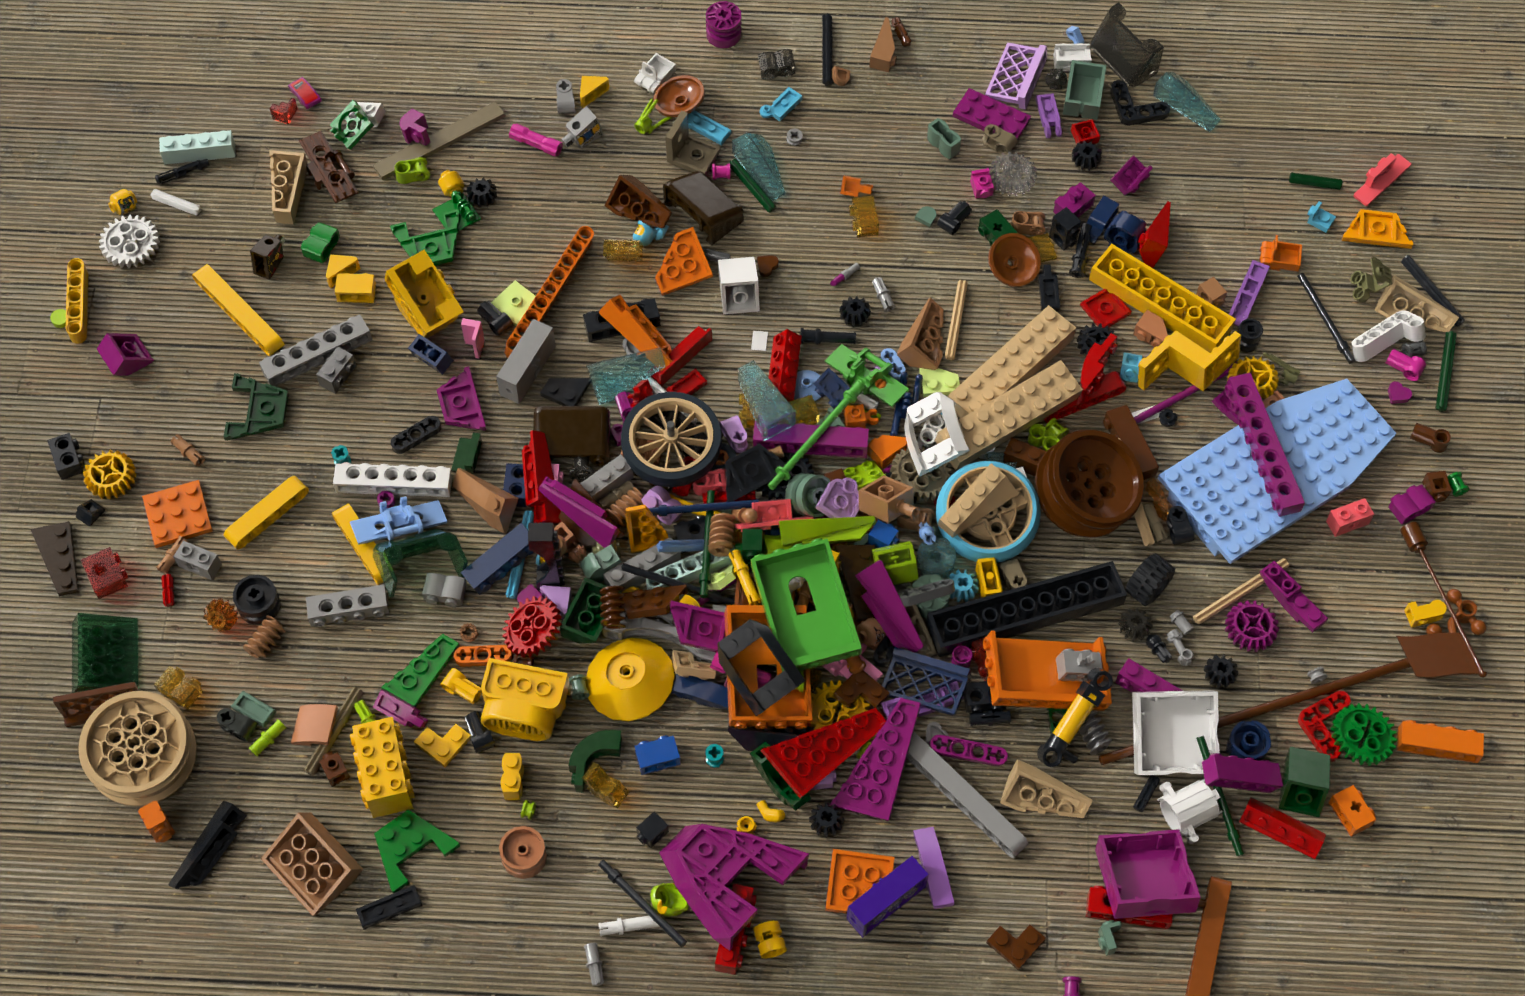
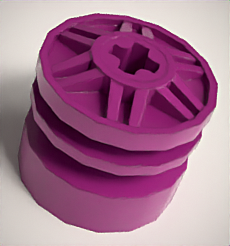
[705,1,742,48]

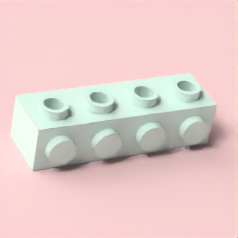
[159,130,236,165]

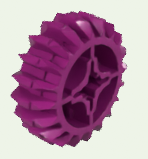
[1225,600,1279,652]

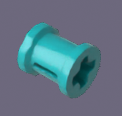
[331,445,351,465]
[705,744,724,768]

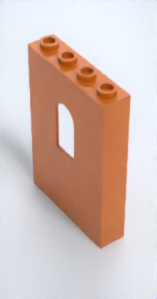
[724,605,813,729]

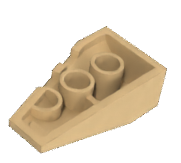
[1374,275,1459,332]
[1000,759,1092,818]

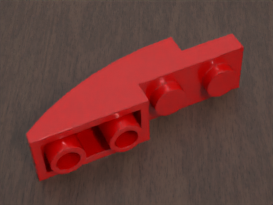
[1080,333,1118,401]

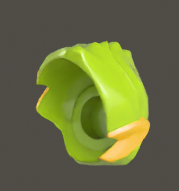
[650,883,688,917]

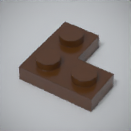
[833,670,890,708]
[986,924,1046,971]

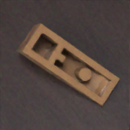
[869,17,897,72]

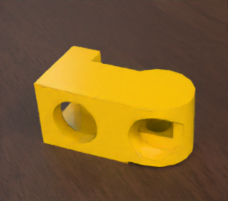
[1404,600,1447,628]

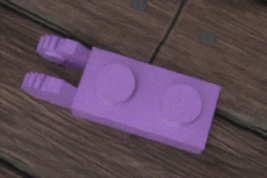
[1036,93,1062,138]

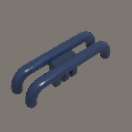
[890,372,923,437]

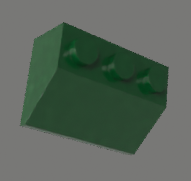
[560,577,621,644]

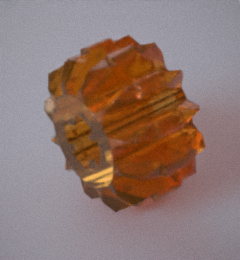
[203,598,238,633]

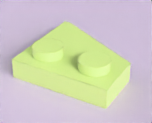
[919,368,960,397]
[708,563,736,590]

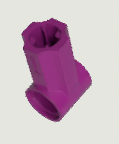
[615,391,633,423]

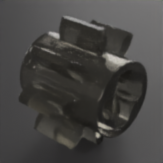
[1045,68,1067,90]

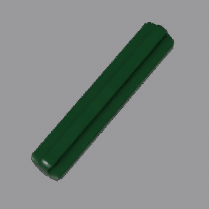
[1289,172,1343,190]

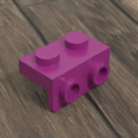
[1110,155,1153,195]

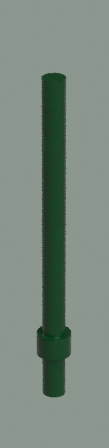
[699,490,715,598]
[1196,736,1244,856]

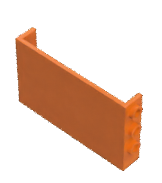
[983,631,1112,711]

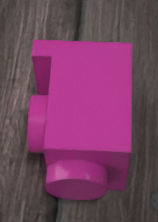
[970,168,994,199]

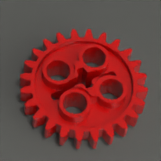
[502,596,562,658]

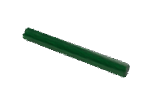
[1435,331,1457,412]

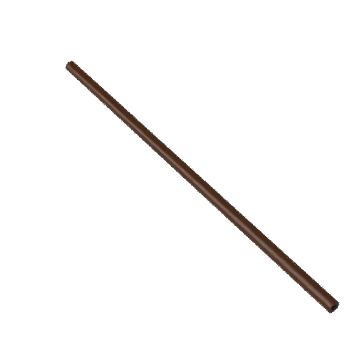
[1099,658,1411,765]

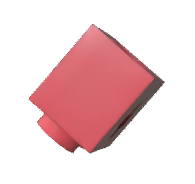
[1326,498,1374,537]

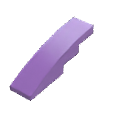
[1229,260,1270,327]
[913,827,954,909]

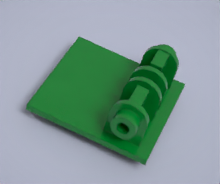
[432,190,481,231]

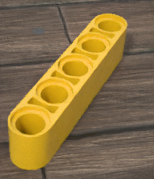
[66,258,88,344]
[223,476,309,550]
[331,503,395,585]

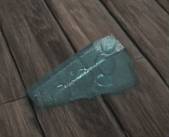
[1153,72,1221,132]
[732,133,785,201]
[586,348,665,405]

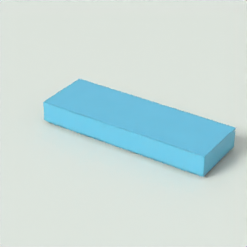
[688,110,731,146]

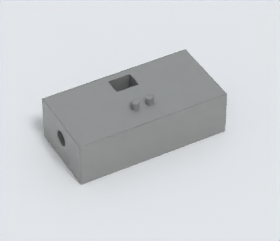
[496,319,556,404]

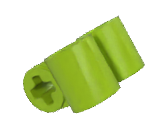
[1027,418,1069,451]

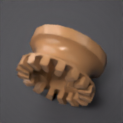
[460,623,478,642]

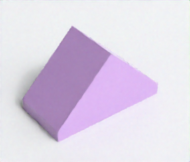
[540,585,572,620]

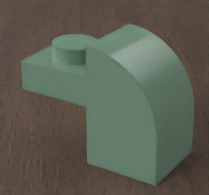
[580,545,622,583]

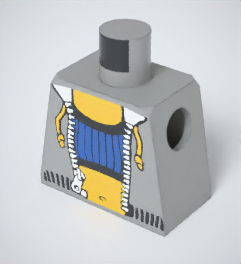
[561,106,604,148]

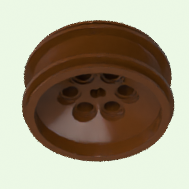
[1035,429,1144,538]

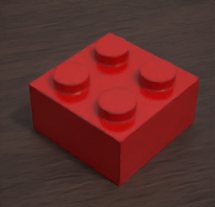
[1071,119,1100,144]

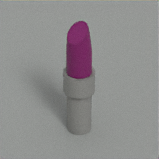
[830,263,860,286]

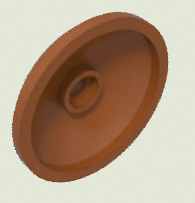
[653,75,705,117]
[988,233,1041,287]

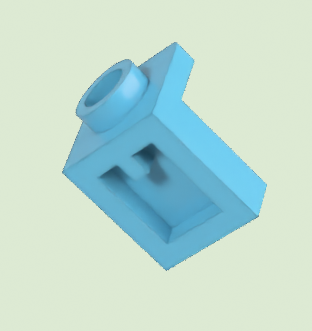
[1307,201,1336,233]
[1120,352,1142,383]

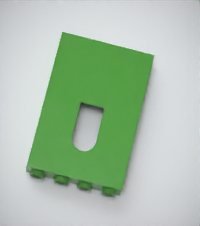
[751,538,862,672]

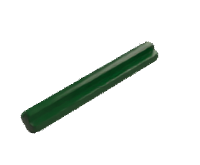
[729,159,776,213]

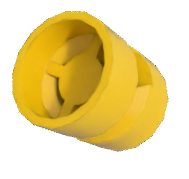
[753,920,787,959]

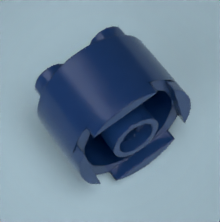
[1104,211,1146,254]
[1226,720,1271,761]

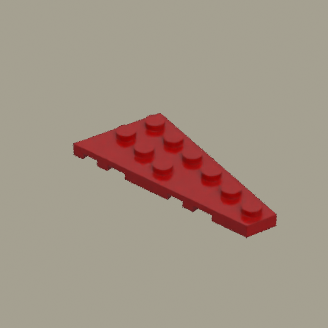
[761,708,886,798]

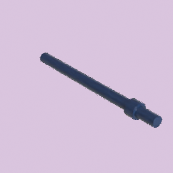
[648,500,759,517]

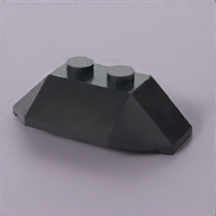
[728,725,810,751]

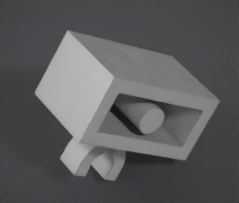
[1056,649,1102,682]

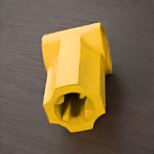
[440,668,482,704]

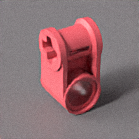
[693,469,726,496]

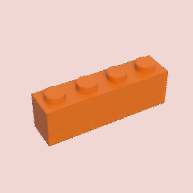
[1397,720,1484,763]

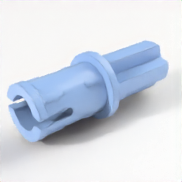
[919,522,936,545]

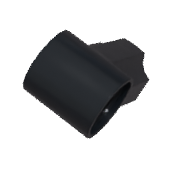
[937,201,972,235]
[477,301,513,336]
[465,711,495,753]

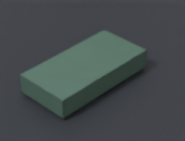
[231,691,276,728]

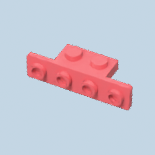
[1353,153,1411,206]
[735,499,814,532]

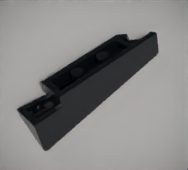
[168,801,247,889]

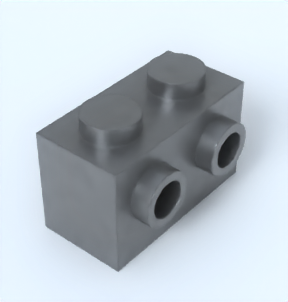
[316,347,356,394]

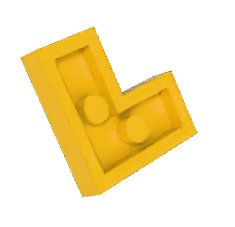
[414,724,471,767]

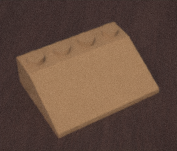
[261,812,363,916]

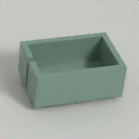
[1063,60,1107,120]

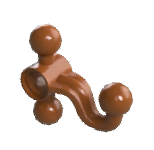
[1426,589,1486,635]

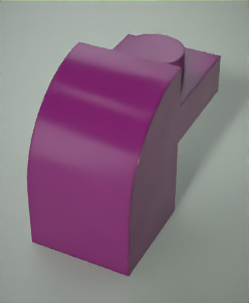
[399,108,431,146]

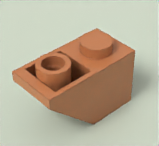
[1133,310,1168,348]

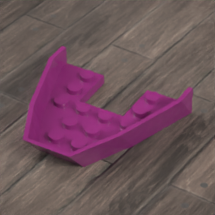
[659,824,809,951]

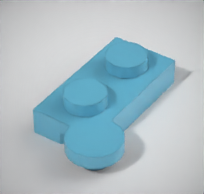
[760,87,802,121]

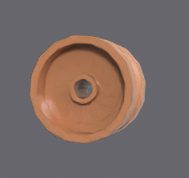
[499,826,547,879]

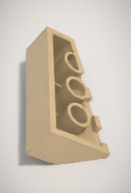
[269,150,308,225]
[938,463,1019,538]

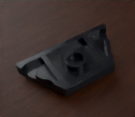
[725,444,793,502]

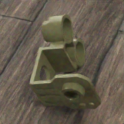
[1350,257,1393,302]

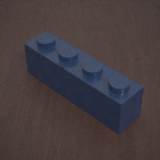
[461,523,534,595]

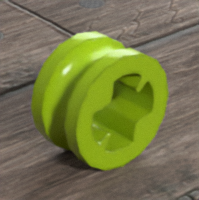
[521,800,536,820]

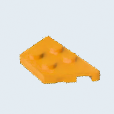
[1342,209,1413,249]

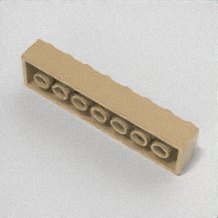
[948,305,1076,419]
[934,360,1083,470]

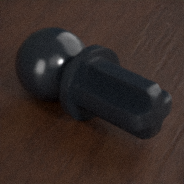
[1146,634,1172,663]

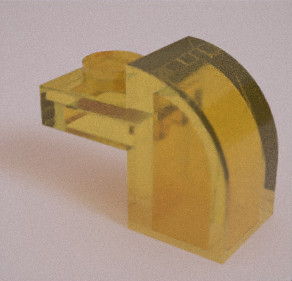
[582,763,630,808]

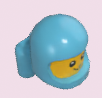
[632,220,669,246]

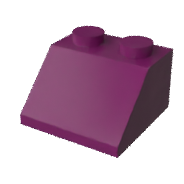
[97,333,154,376]

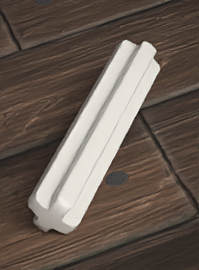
[151,189,201,215]

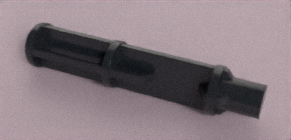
[155,159,210,185]

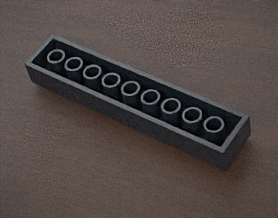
[926,561,1127,657]

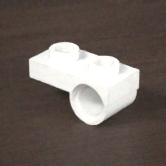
[349,102,385,127]

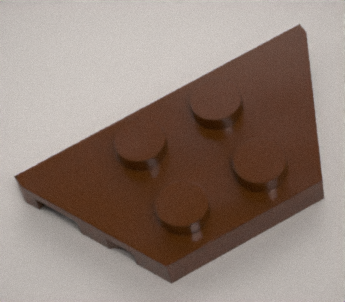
[559,479,625,547]
[619,585,688,619]

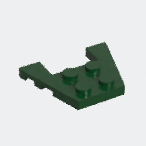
[224,373,289,441]

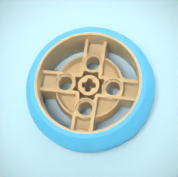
[936,461,1041,563]

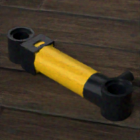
[1037,668,1113,767]

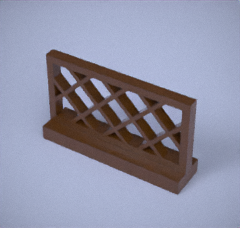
[53,682,140,727]

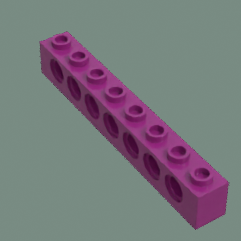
[1225,373,1305,517]

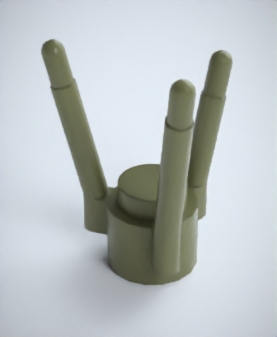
[1263,352,1300,386]

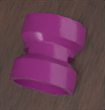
[951,645,972,668]

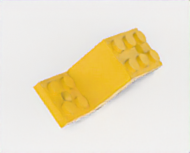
[1138,331,1241,391]

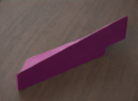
[539,477,620,548]
[855,560,923,653]

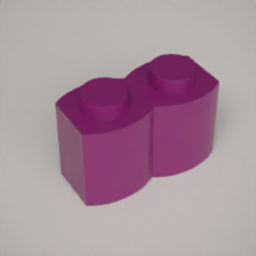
[1388,485,1436,525]

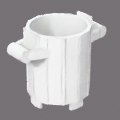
[1157,779,1223,844]

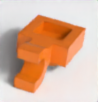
[840,175,873,197]

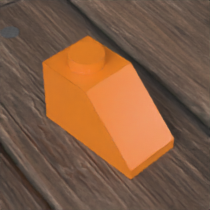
[867,435,908,470]

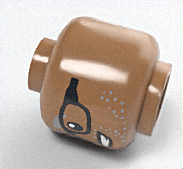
[856,618,885,647]

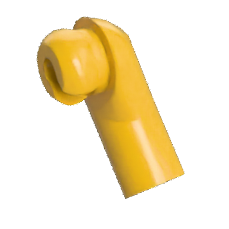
[756,800,785,823]

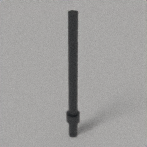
[1297,273,1355,364]
[621,563,735,605]
[598,860,687,947]

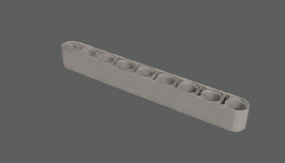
[906,732,1029,858]

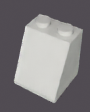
[718,257,760,314]

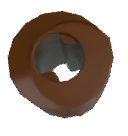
[600,586,626,629]

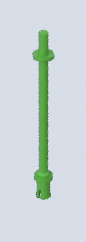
[768,380,866,490]

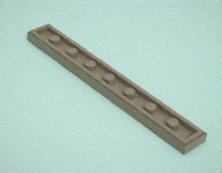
[373,101,505,180]

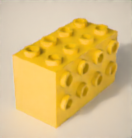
[350,717,415,818]

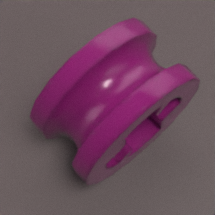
[377,490,395,508]

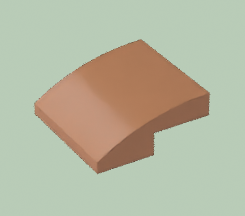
[291,704,338,746]

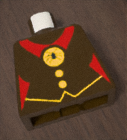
[250,235,285,280]

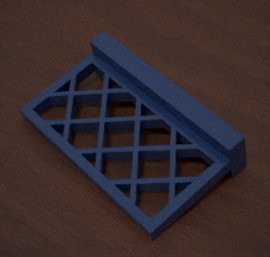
[882,647,972,716]

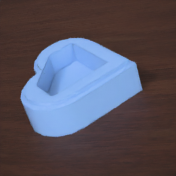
[1066,26,1085,44]

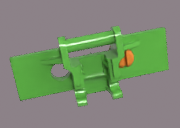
[825,344,909,407]

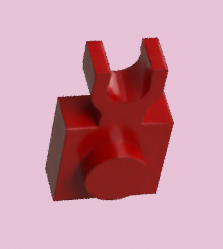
[627,379,654,407]

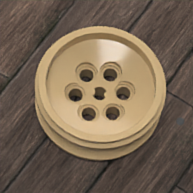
[78,691,197,806]

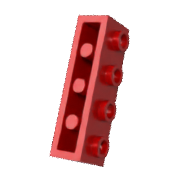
[765,329,802,408]
[715,884,757,975]

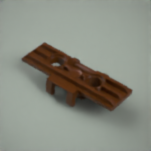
[299,131,358,203]

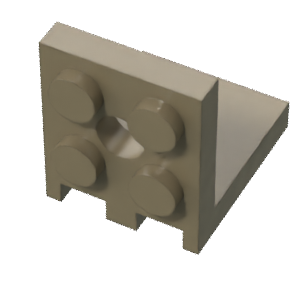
[665,110,721,175]

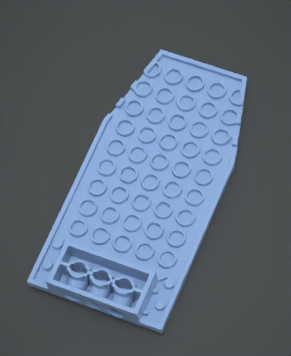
[1157,379,1396,564]

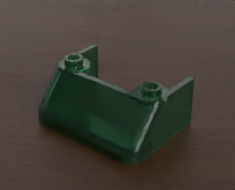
[373,529,468,598]

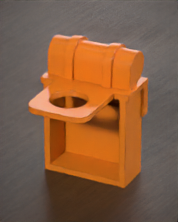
[1259,235,1302,272]

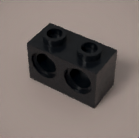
[1049,207,1081,251]
[47,433,85,480]
[963,681,1006,713]

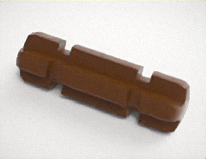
[891,17,911,47]

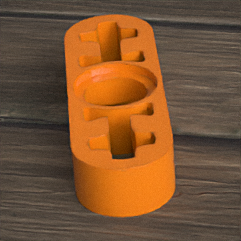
[454,645,512,667]

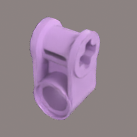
[719,415,748,453]

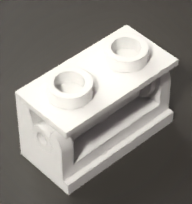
[1053,43,1092,72]

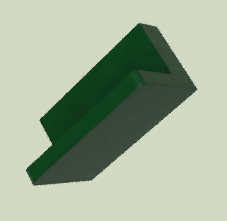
[452,432,482,475]

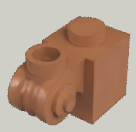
[554,522,587,564]

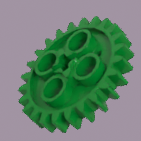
[1331,703,1397,766]

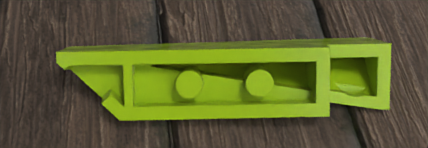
[779,516,876,545]

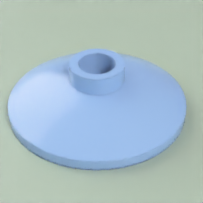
[794,370,821,403]

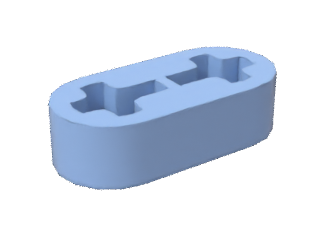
[880,348,906,381]

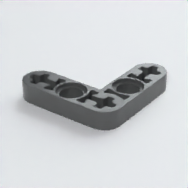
[894,579,955,606]

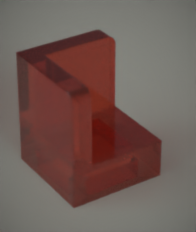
[270,98,298,124]

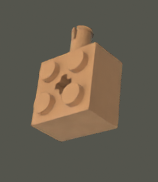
[858,475,920,523]

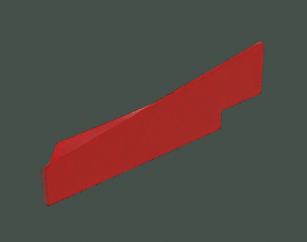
[522,430,562,524]

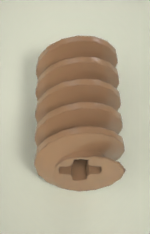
[605,487,644,527]
[708,513,735,557]
[243,615,286,659]

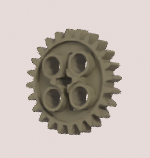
[890,445,952,502]

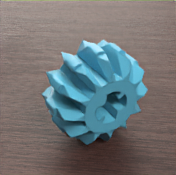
[949,569,979,603]

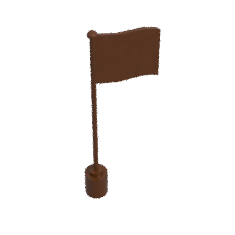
[1396,522,1487,678]

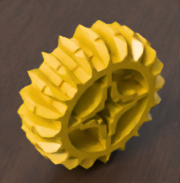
[1227,356,1279,399]
[83,449,136,500]

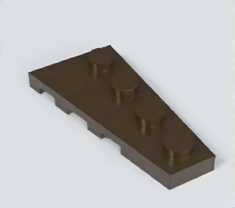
[30,521,79,597]
[835,545,876,621]

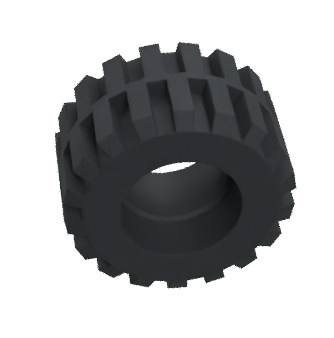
[1126,553,1175,606]

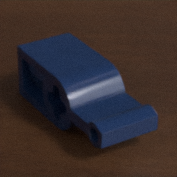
[1083,196,1119,245]

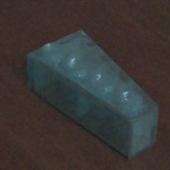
[738,360,796,441]

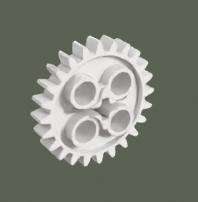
[99,215,160,268]

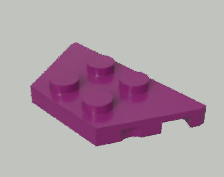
[436,366,486,431]
[670,601,725,652]

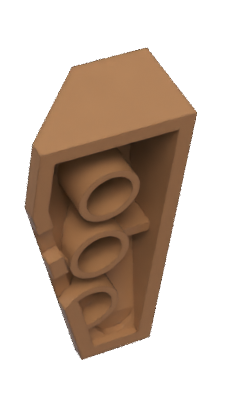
[897,298,944,370]
[452,468,519,534]

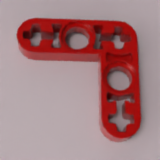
[1298,691,1351,762]

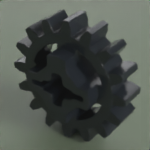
[1077,323,1118,359]

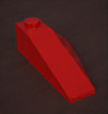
[1138,201,1171,268]

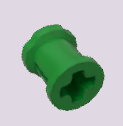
[1447,472,1469,497]

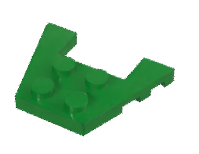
[390,209,460,265]
[374,809,460,893]

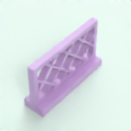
[985,42,1047,109]

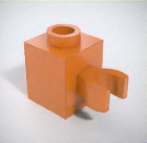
[844,404,878,428]

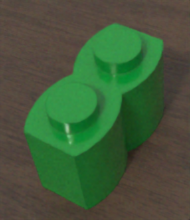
[301,222,340,264]

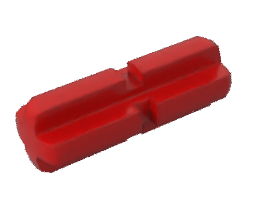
[161,574,175,607]

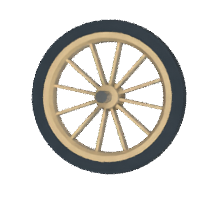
[621,392,722,487]

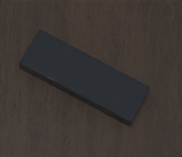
[356,885,423,930]

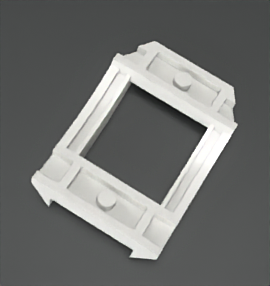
[904,392,970,476]

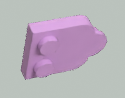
[815,478,859,518]

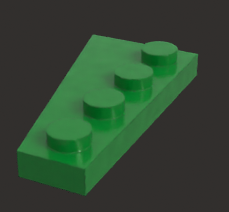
[381,634,460,707]

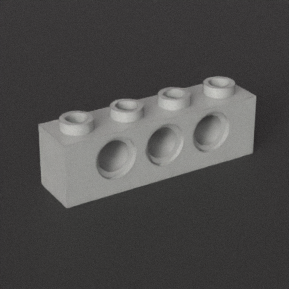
[306,585,389,627]

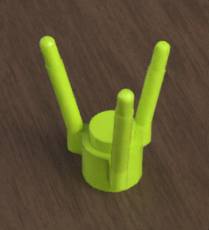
[634,99,672,134]

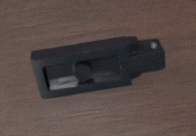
[1038,264,1060,312]

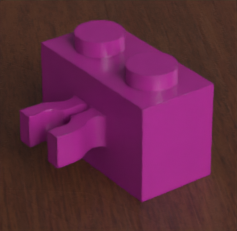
[1053,182,1096,218]

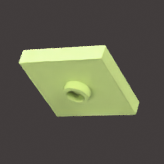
[491,280,541,326]

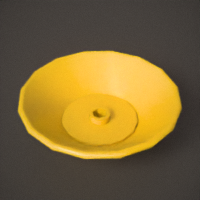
[586,638,675,721]

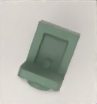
[1098,920,1122,956]

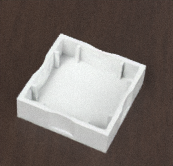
[1132,690,1220,775]

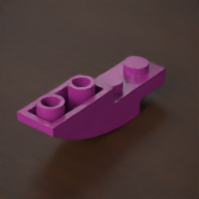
[1260,561,1328,633]

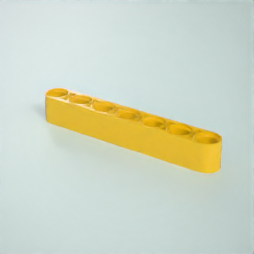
[192,264,285,356]

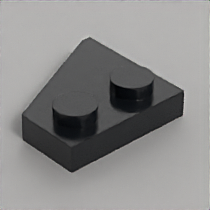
[540,378,591,406]

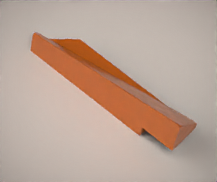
[599,295,672,371]

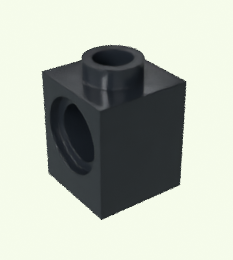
[636,811,669,848]

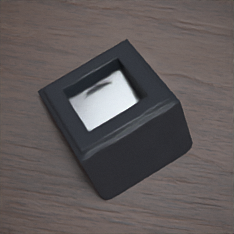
[76,499,105,526]

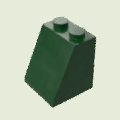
[1279,746,1330,817]

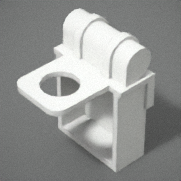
[634,53,676,94]

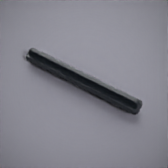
[822,13,833,86]
[1401,255,1465,327]

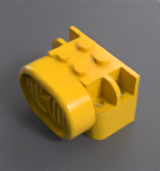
[385,249,464,339]
[481,658,571,741]

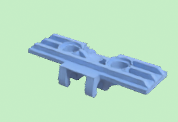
[350,496,447,545]

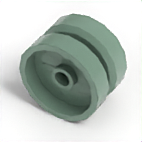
[785,473,831,517]

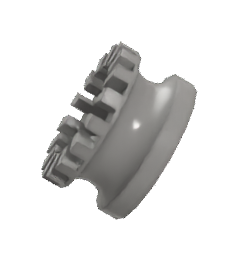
[786,128,803,146]
[1307,666,1328,684]

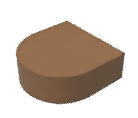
[832,66,850,86]

